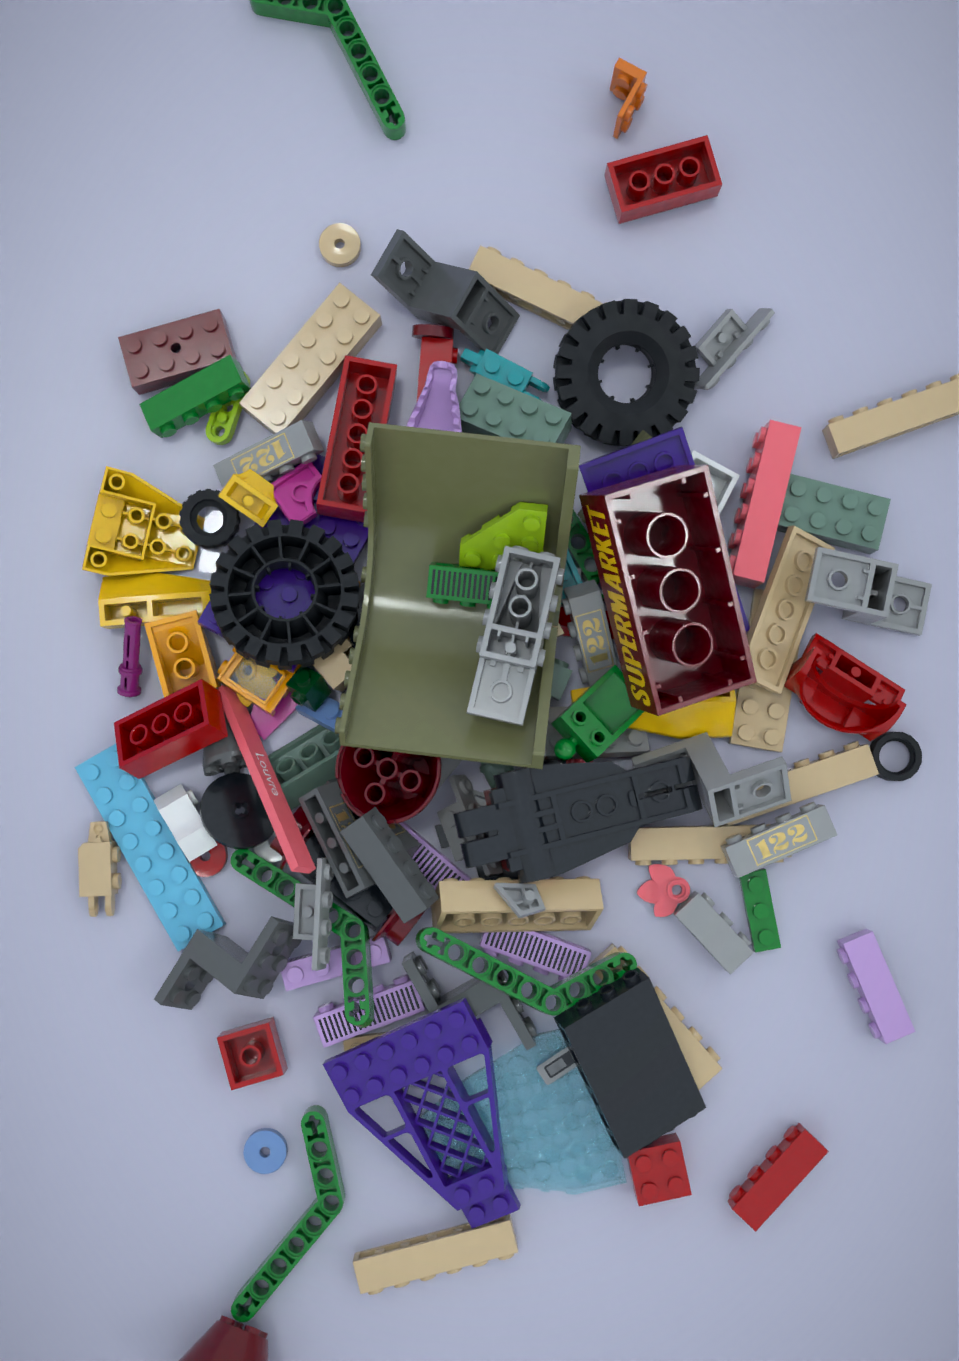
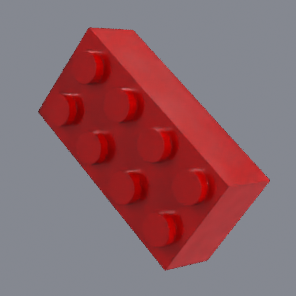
[604,135,722,224]
[114,679,228,779]

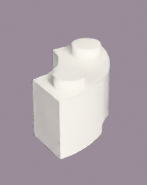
[153,784,217,862]

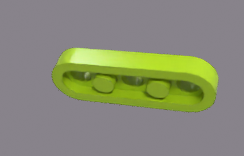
[205,372,250,445]

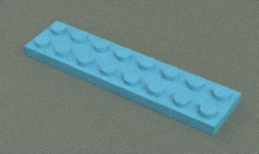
[74,744,226,951]

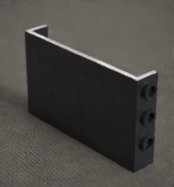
[553,967,706,1159]

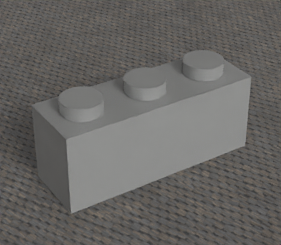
[673,891,754,975]

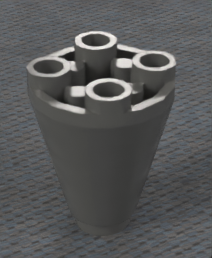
[202,713,247,776]

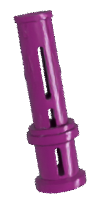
[117,616,143,697]

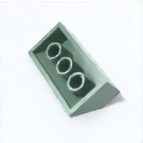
[268,725,341,810]

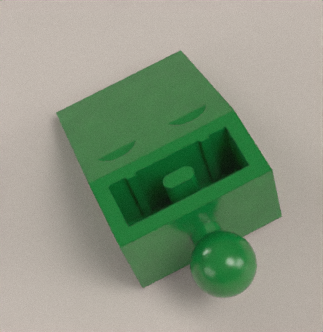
[551,665,644,762]

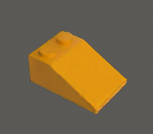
[144,610,221,697]

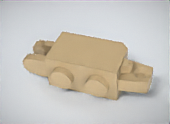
[78,821,122,917]

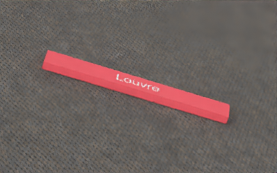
[217,685,316,874]

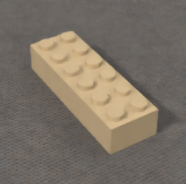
[239,283,382,434]
[431,876,604,933]

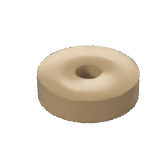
[319,223,361,267]

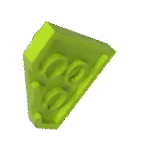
[459,502,548,570]

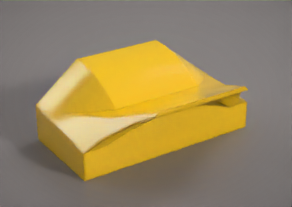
[218,469,278,527]

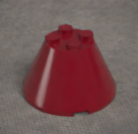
[335,746,442,824]
[179,1315,269,1361]

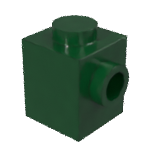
[286,666,331,712]

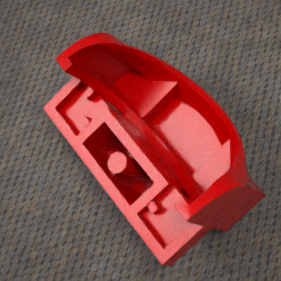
[784,633,907,741]

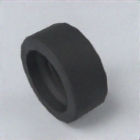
[869,732,922,781]

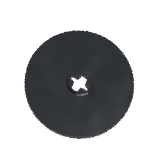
[200,773,274,849]

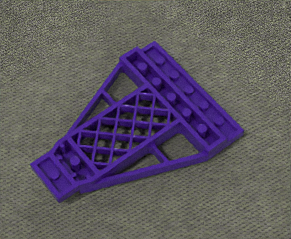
[322,997,521,1229]

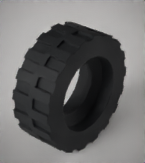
[179,489,241,550]

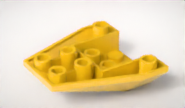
[82,466,205,576]

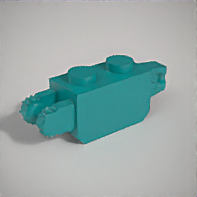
[460,348,550,400]

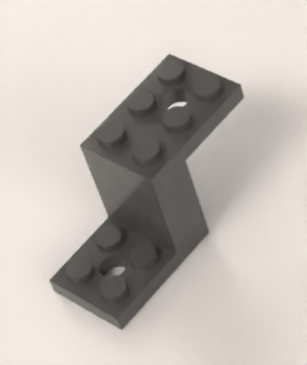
[371,229,520,354]
[154,916,302,1010]
[402,951,537,1050]

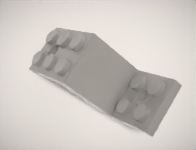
[805,547,932,636]
[631,732,792,827]

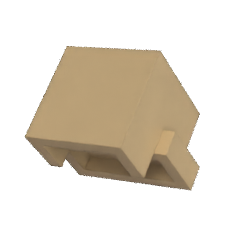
[313,636,353,692]

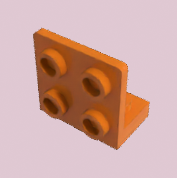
[610,58,648,139]

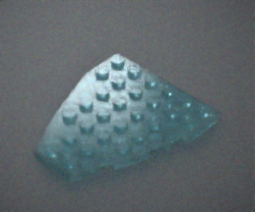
[420,1029,627,1195]

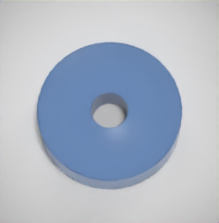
[243,1128,288,1174]

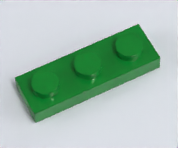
[739,868,781,953]

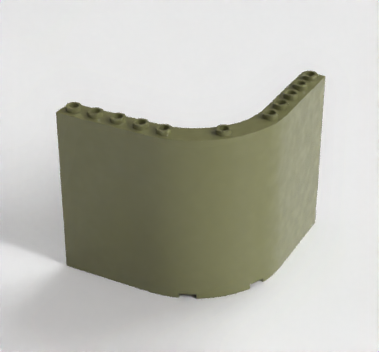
[335,422,581,769]

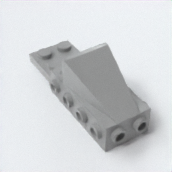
[467,546,565,726]

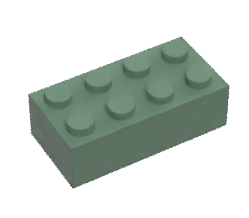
[459,374,572,444]
[777,474,891,554]

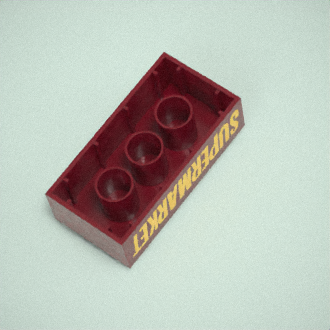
[579,464,757,716]

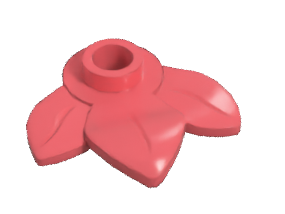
[637,864,690,917]

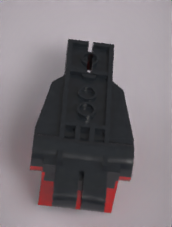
[453,756,703,883]

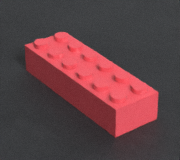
[728,420,801,589]

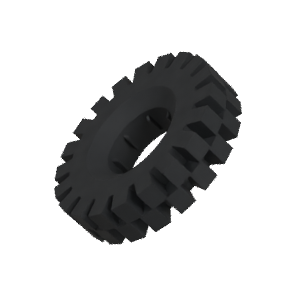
[553,299,700,446]
[209,519,359,670]

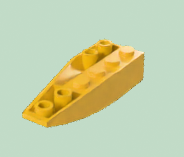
[98,572,211,629]
[570,687,736,739]

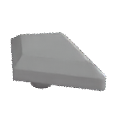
[494,883,546,918]

